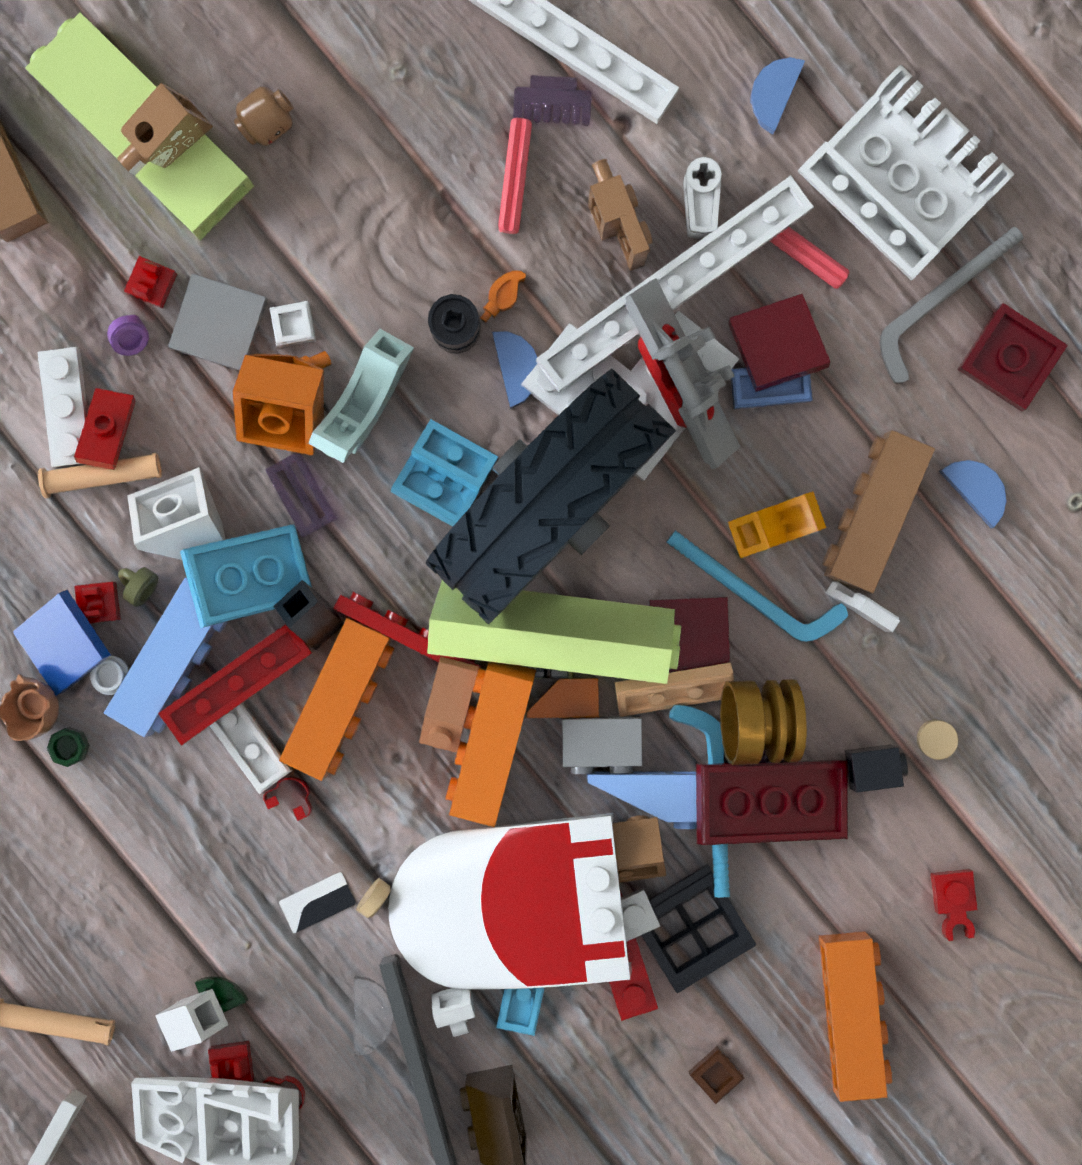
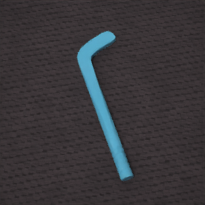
[666,530,848,642]
[669,705,730,898]

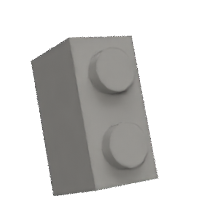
[562,716,642,774]

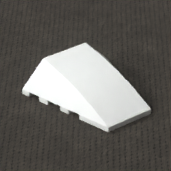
[131,1077,299,1165]

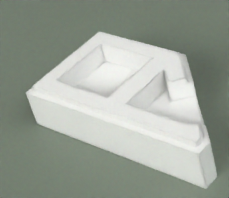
[825,581,900,632]

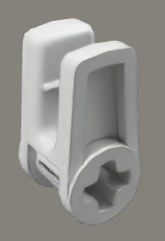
[683,157,722,239]

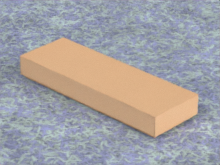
[614,662,734,717]

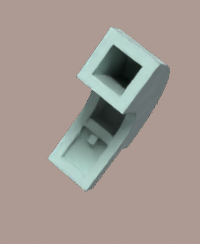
[308,329,414,463]

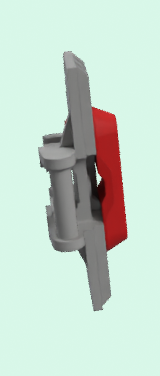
[625,278,741,469]

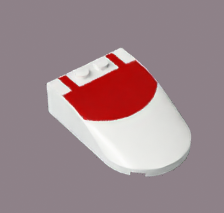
[388,813,632,989]

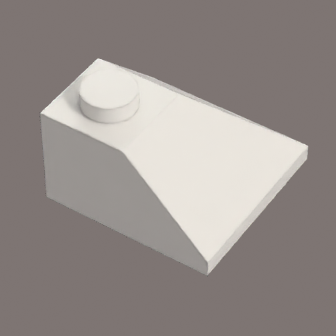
[127,467,226,560]

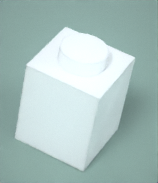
[155,989,228,1052]

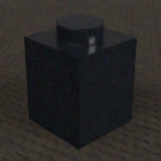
[273,580,344,650]
[845,744,908,793]

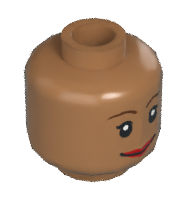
[234,86,294,146]

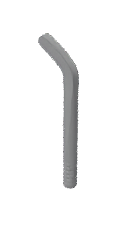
[879,227,1024,383]

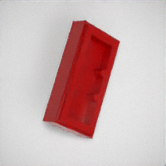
[74,388,136,470]

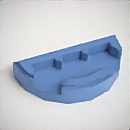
[750,57,805,135]
[492,331,537,409]
[939,460,1007,528]

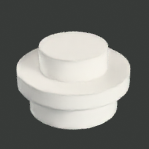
[90,656,130,695]

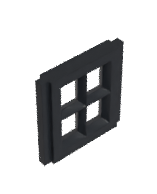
[641,864,757,994]

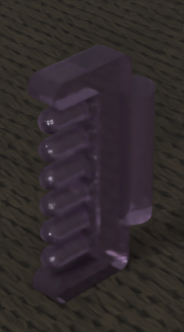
[513,75,592,126]

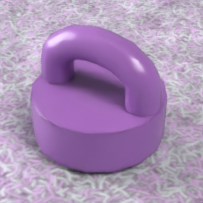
[107,315,149,356]

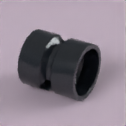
[428,294,481,354]

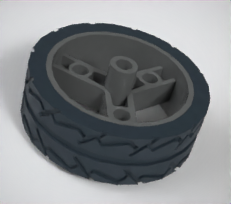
[426,369,676,624]

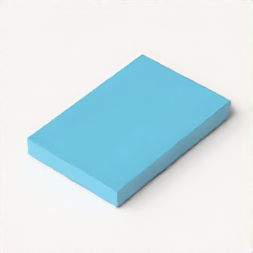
[180,524,312,628]

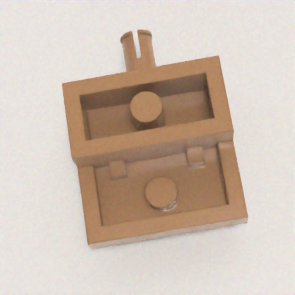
[588,159,653,271]

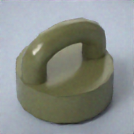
[118,567,159,607]

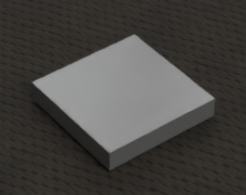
[168,273,268,371]

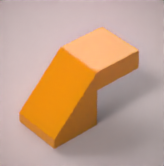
[728,491,826,558]

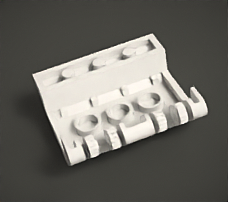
[798,65,1015,281]

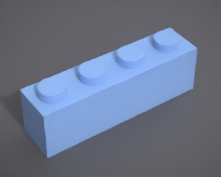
[104,578,229,737]

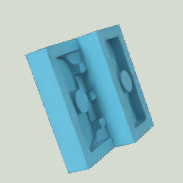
[391,419,498,527]

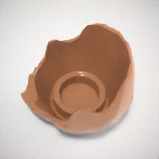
[0,674,59,741]

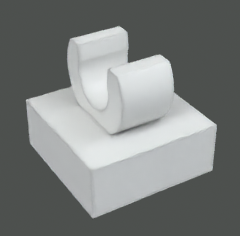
[431,988,475,1037]

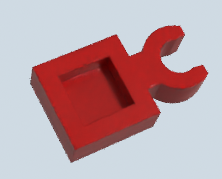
[931,869,977,941]

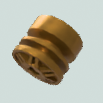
[720,679,807,765]

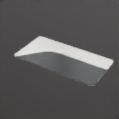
[279,872,356,933]

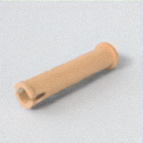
[38,453,162,499]
[0,998,115,1046]

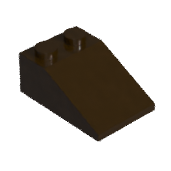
[460,1065,528,1165]

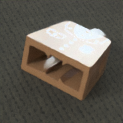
[117,83,213,175]

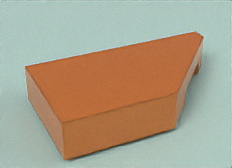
[527,678,599,718]

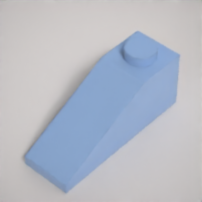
[587,771,697,829]

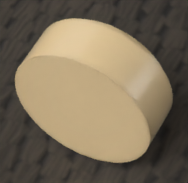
[917,719,958,760]
[356,878,391,919]

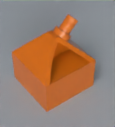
[233,351,331,455]

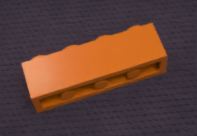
[279,618,395,781]
[445,662,536,827]
[819,931,892,1102]

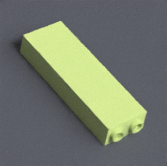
[25,13,254,241]
[427,580,681,684]

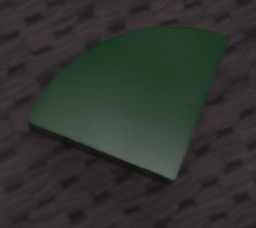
[195,976,248,1013]

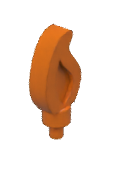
[480,270,526,323]

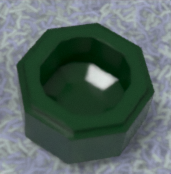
[47,727,90,767]

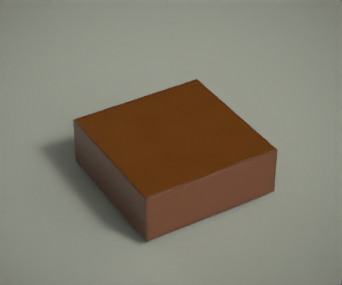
[688,1046,745,1104]

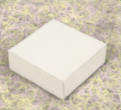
[270,301,316,348]

